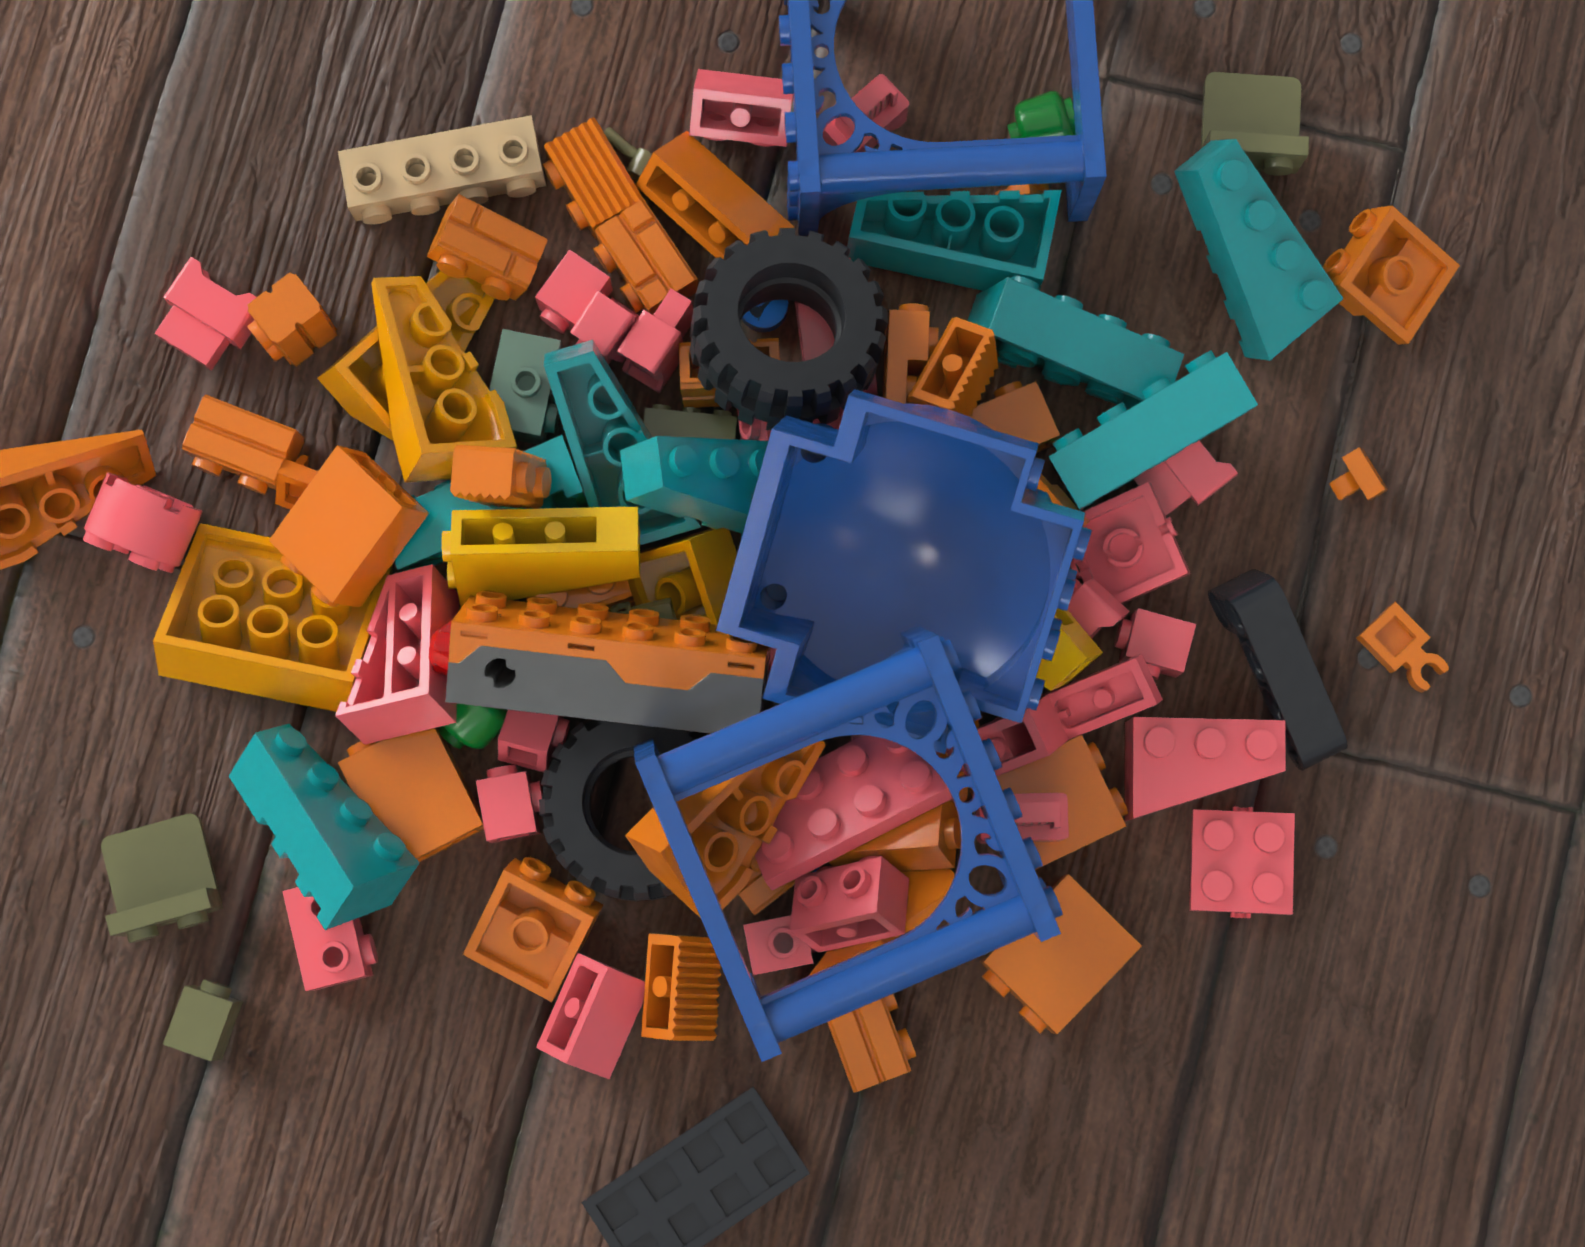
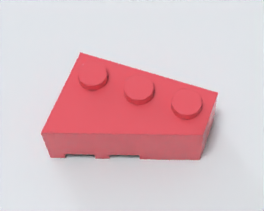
[335,564,459,745]
[1124,717,1286,822]

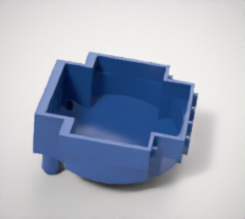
[716,389,1092,754]

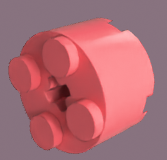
[83,472,203,573]

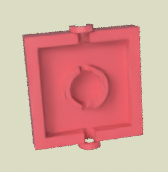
[1070,482,1191,604]
[1189,807,1295,918]

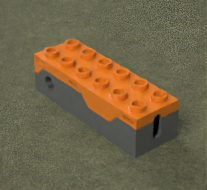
[428,591,771,733]

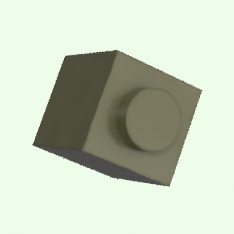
[163,979,243,1061]

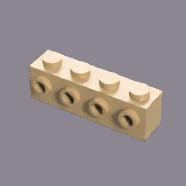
[338,115,546,224]

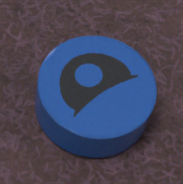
[742,300,788,332]

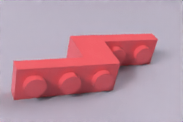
[936,654,1163,788]

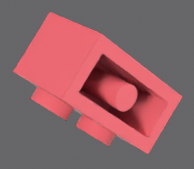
[689,69,793,147]
[790,856,909,953]
[282,887,378,991]
[536,953,645,1079]

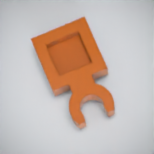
[1356,602,1449,693]

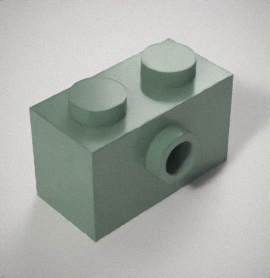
[489,329,563,445]

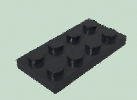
[581,1086,810,1247]

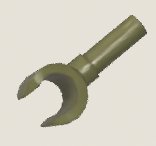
[604,127,652,182]

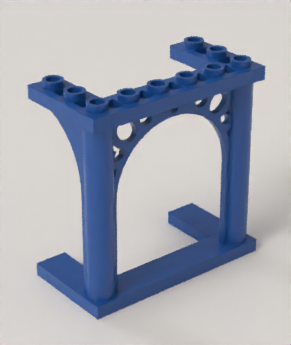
[779,0,1107,236]
[634,626,1063,1062]

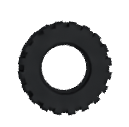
[690,228,888,430]
[539,720,708,901]

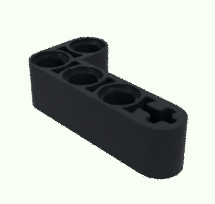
[1208,569,1348,771]

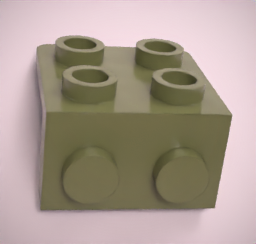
[1201,72,1309,176]
[101,814,224,943]

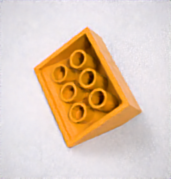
[153,523,393,712]

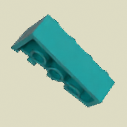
[1174,139,1344,361]
[847,190,1062,291]
[967,276,1184,409]
[544,340,701,545]
[1049,350,1258,511]
[394,435,589,572]
[620,436,768,537]
[229,723,420,930]

